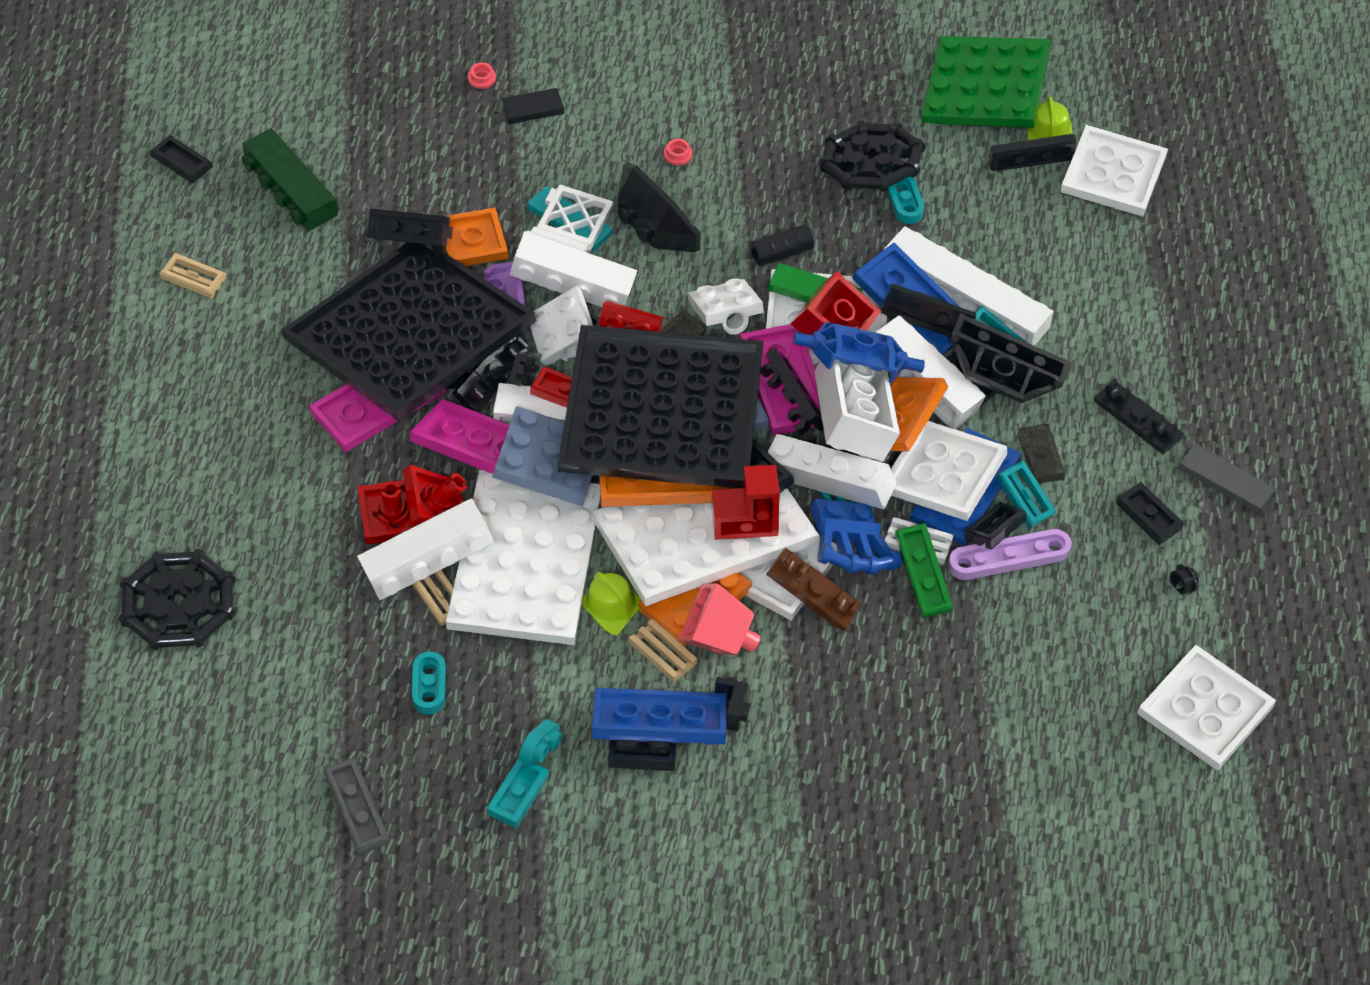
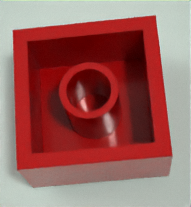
[790,271,881,335]

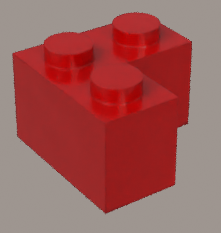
[712,465,780,540]

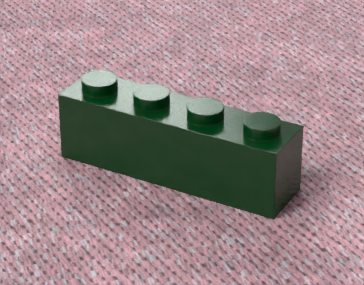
[242,128,337,232]

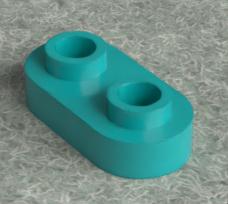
[886,177,924,224]
[412,652,446,715]
[519,719,563,766]

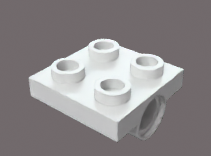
[688,279,764,335]
[530,286,593,365]

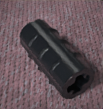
[750,224,814,267]

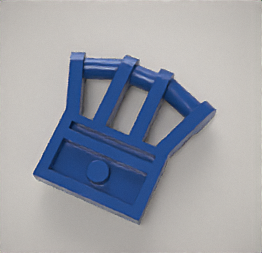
[810,498,902,575]

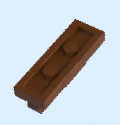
[766,547,862,631]

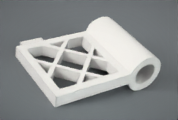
[527,185,614,254]

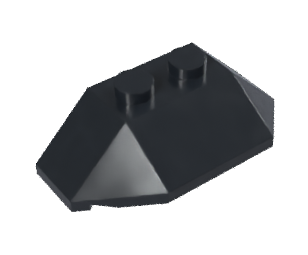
[617,162,701,253]
[950,313,1072,403]

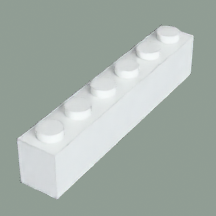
[885,226,1053,346]

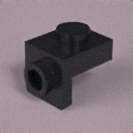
[714,677,751,732]

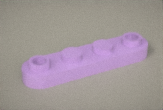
[948,529,1072,580]

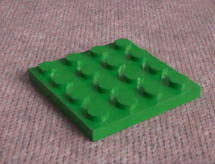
[921,36,1051,128]

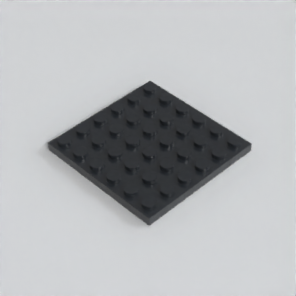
[281,243,536,422]
[558,325,764,488]

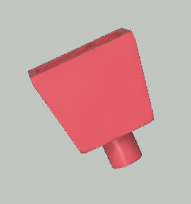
[678,583,760,655]

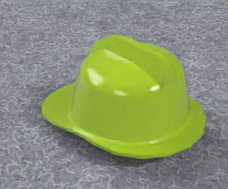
[1027,96,1073,140]
[582,572,642,636]

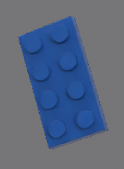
[852,242,960,356]
[910,428,1022,546]
[592,688,727,745]

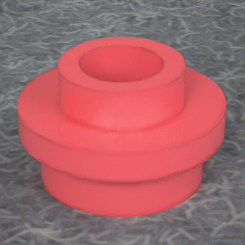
[468,63,496,89]
[664,139,692,166]

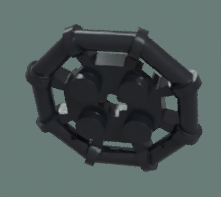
[819,120,925,192]
[119,549,235,651]

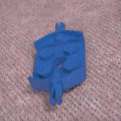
[792,322,925,383]

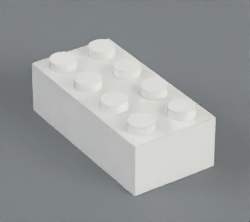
[814,359,900,462]

